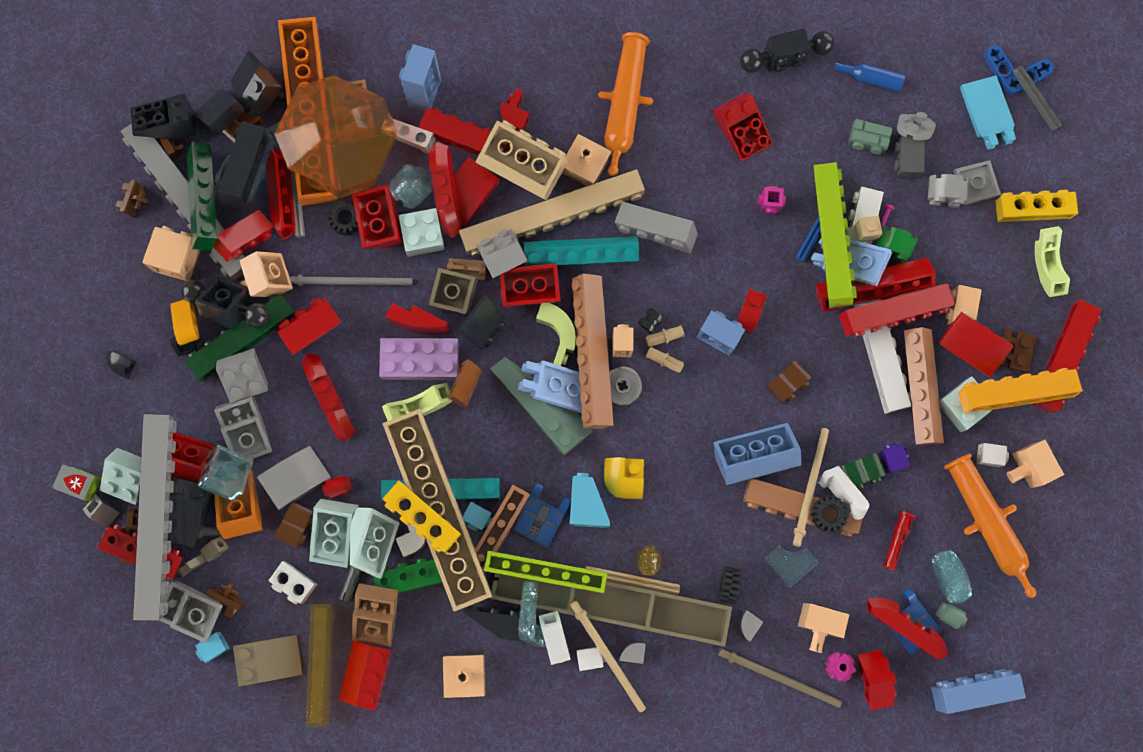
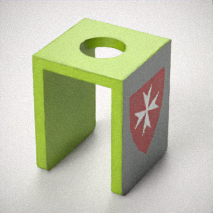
[53,465,102,501]

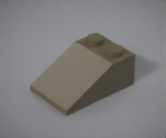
[233,635,303,687]

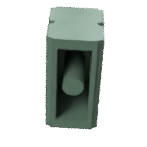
[848,119,892,154]

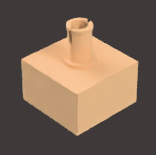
[562,134,611,186]
[240,251,293,297]
[1007,440,1064,488]
[798,603,849,653]
[443,654,485,698]

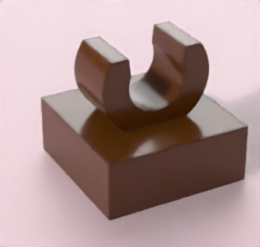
[160,138,185,160]

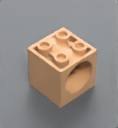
[142,226,200,281]

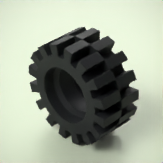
[328,199,359,236]
[810,496,849,532]
[718,566,741,604]

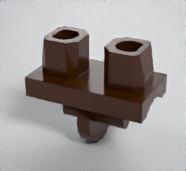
[115,179,149,218]
[206,582,245,618]

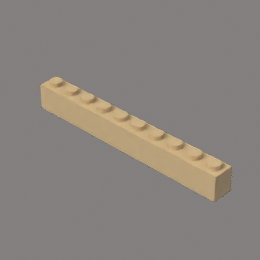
[459,169,645,257]

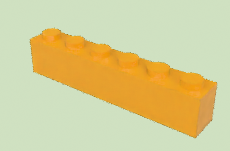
[958,368,1082,414]

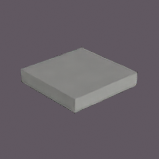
[953,160,1001,205]

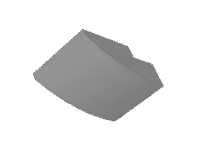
[214,396,272,465]
[257,446,332,510]
[159,581,223,643]

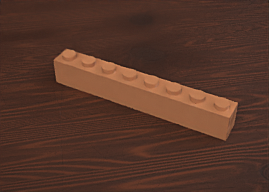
[572,274,614,429]

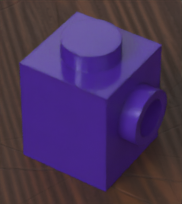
[880,442,910,473]

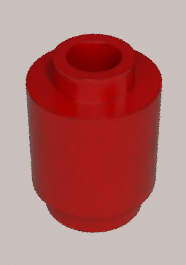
[322,476,352,499]

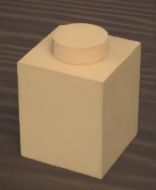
[855,216,882,242]

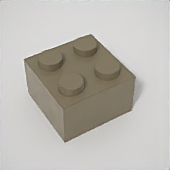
[429,268,478,316]

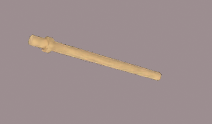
[793,428,829,547]
[570,601,646,712]

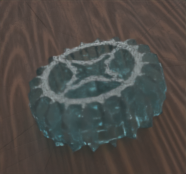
[932,550,972,604]

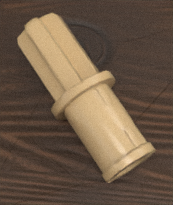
[646,325,684,347]
[646,346,684,373]

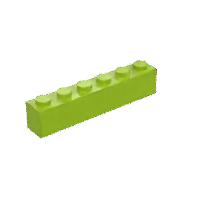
[484,551,607,593]

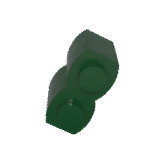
[840,453,886,489]

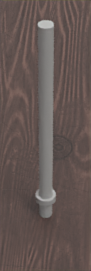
[289,275,413,286]

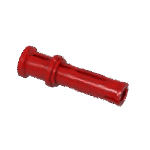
[883,510,916,571]

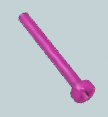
[873,204,894,245]

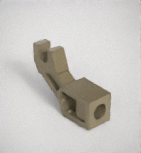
[178,537,229,577]

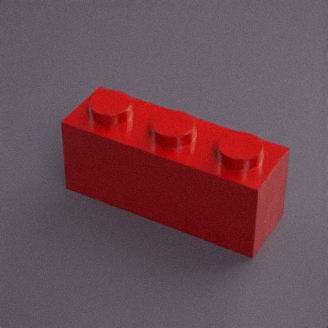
[213,210,274,262]

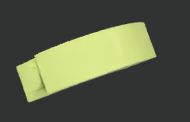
[1035,226,1070,297]
[536,303,576,366]
[382,383,452,421]

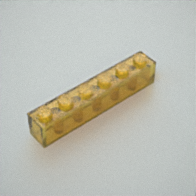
[306,604,335,727]

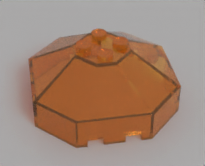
[275,75,398,198]

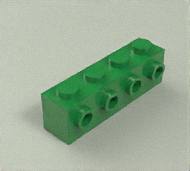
[373,558,443,593]

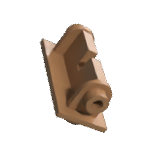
[447,258,486,280]

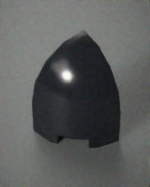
[107,351,137,379]

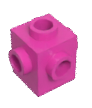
[758,186,786,215]
[824,652,856,682]

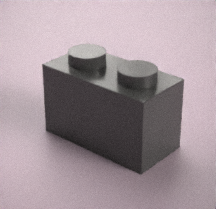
[894,136,924,178]

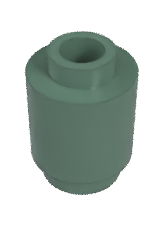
[936,602,968,629]

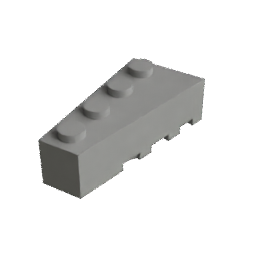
[615,202,698,254]

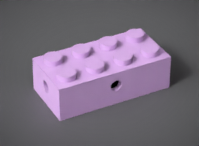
[379,338,459,380]

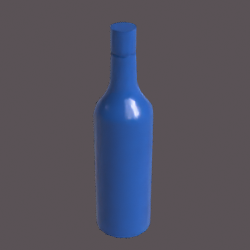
[834,62,905,92]

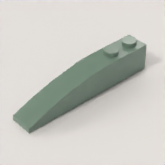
[490,357,593,456]

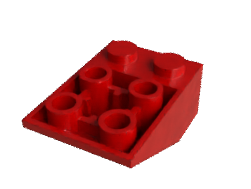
[712,93,773,162]

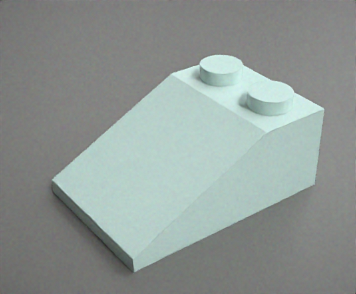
[309,499,359,568]
[350,508,399,579]

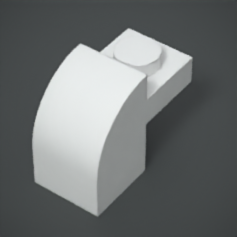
[396,516,427,557]

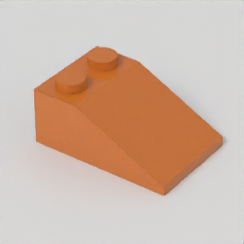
[214,470,263,539]

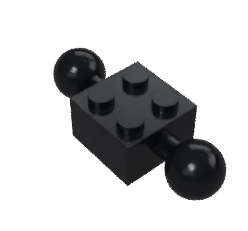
[740,28,835,73]
[181,276,270,329]

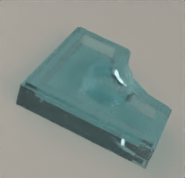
[763,546,819,588]

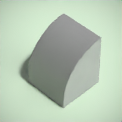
[83,494,120,528]
[739,610,763,642]
[619,642,646,664]

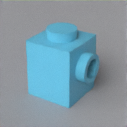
[463,502,493,532]
[195,632,230,663]

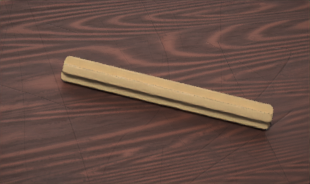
[585,566,680,595]

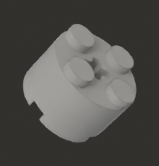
[927,174,968,208]

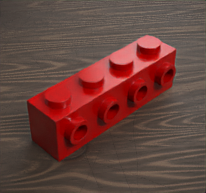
[97,524,184,580]

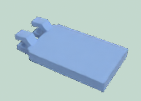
[811,238,892,286]
[518,360,582,413]

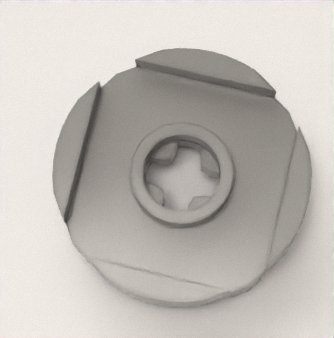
[897,112,936,140]
[609,366,642,405]

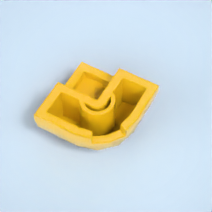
[604,458,644,499]

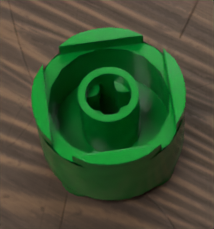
[875,226,918,264]

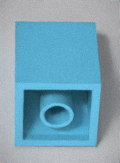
[569,473,610,528]

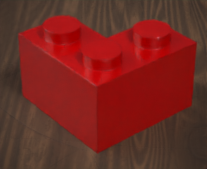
[858,650,897,711]

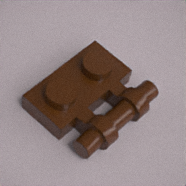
[999,328,1037,373]

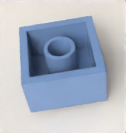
[697,310,745,356]

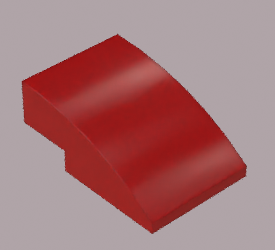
[454,157,499,228]
[385,303,450,335]
[938,311,1014,377]

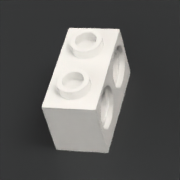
[268,561,317,605]

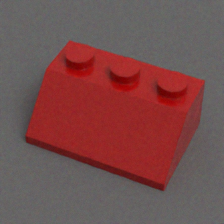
[352,185,404,249]
[500,264,560,307]
[276,297,341,355]
[171,433,218,484]
[339,641,392,710]

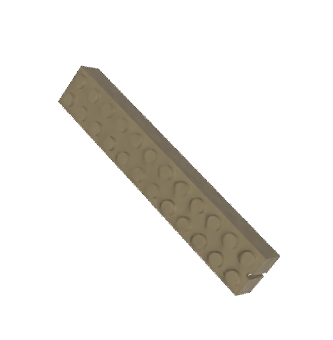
[490,573,732,647]

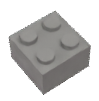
[477,229,527,278]
[216,349,268,403]

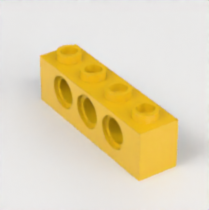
[996,190,1078,222]
[383,481,462,553]

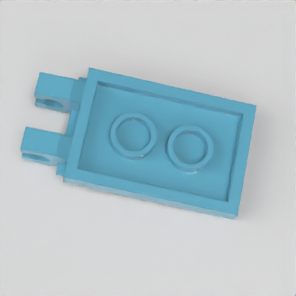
[960,76,1016,150]

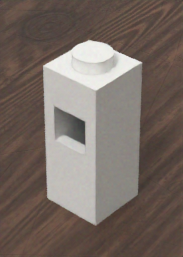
[539,611,570,665]

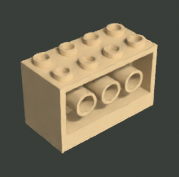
[476,120,568,200]

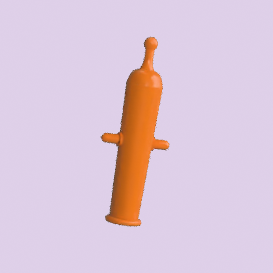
[598,32,653,176]
[944,453,1037,598]

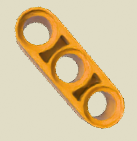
[170,299,199,345]

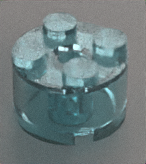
[389,164,433,209]

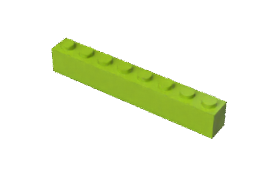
[814,162,857,308]

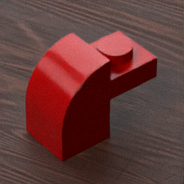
[500,88,530,132]
[736,289,767,334]

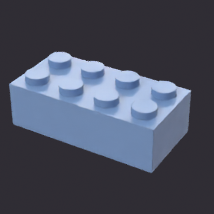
[399,44,441,112]
[713,423,801,485]
[931,669,1026,714]

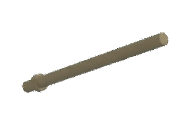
[718,648,842,708]

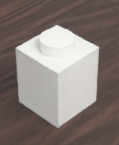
[977,443,1009,467]
[576,647,606,671]

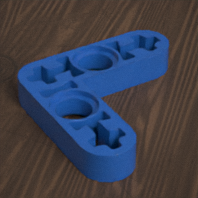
[984,45,1054,95]

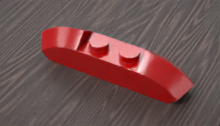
[429,142,462,238]
[266,148,296,240]
[301,353,356,440]
[866,598,949,659]

